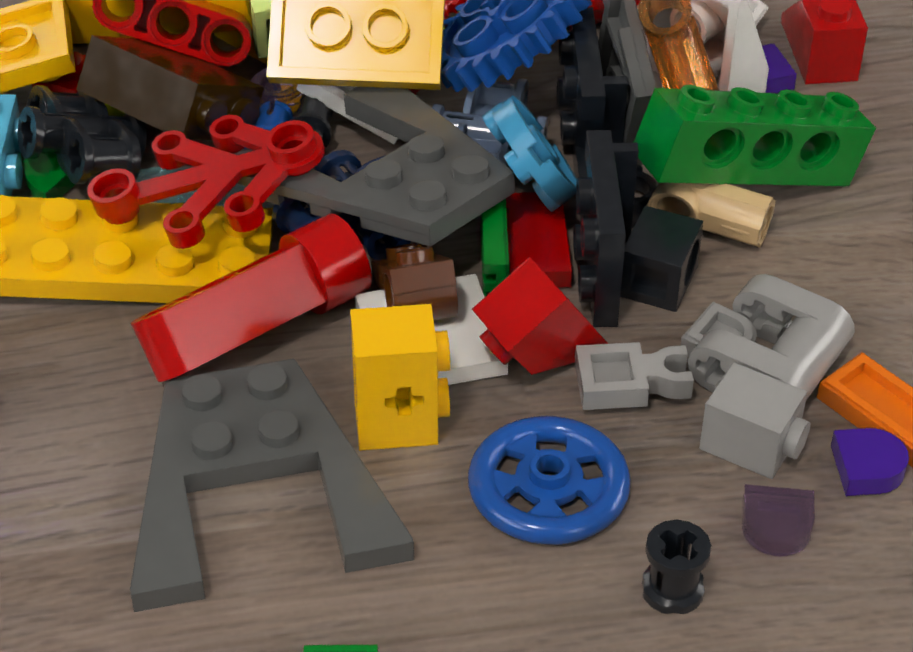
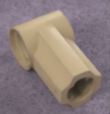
[647,183,776,248]

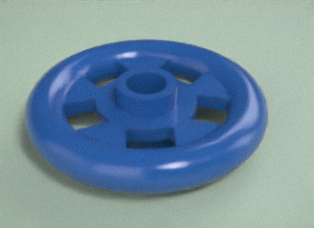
[468,416,631,545]

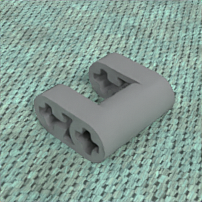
[687,274,855,400]

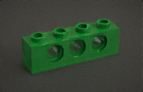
[633,85,876,186]

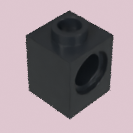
[620,206,703,312]

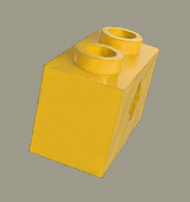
[350,304,450,451]

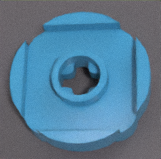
[482,95,577,212]

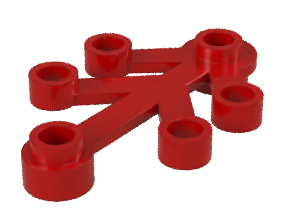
[87,115,325,249]

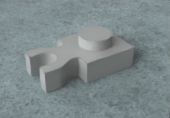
[575,342,694,410]

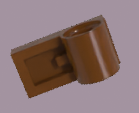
[371,243,458,320]

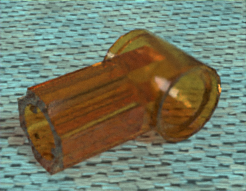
[638,0,719,91]

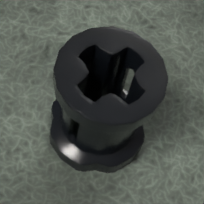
[642,520,712,614]

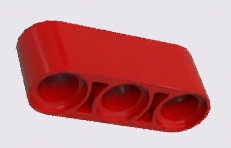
[92,0,253,67]

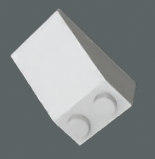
[642,0,769,93]

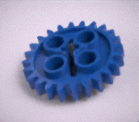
[441,0,592,92]

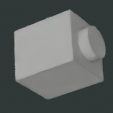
[699,362,811,479]

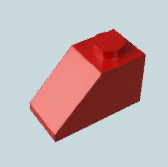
[781,0,868,84]
[472,257,608,375]

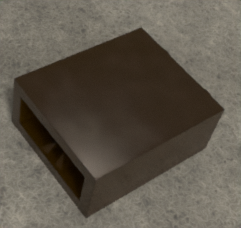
[76,35,265,140]

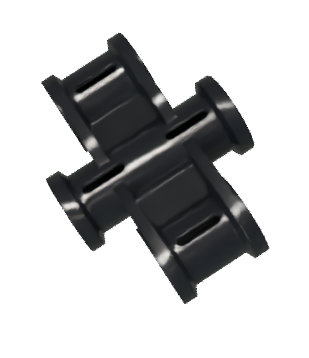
[17,85,147,184]

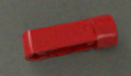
[131,213,372,382]

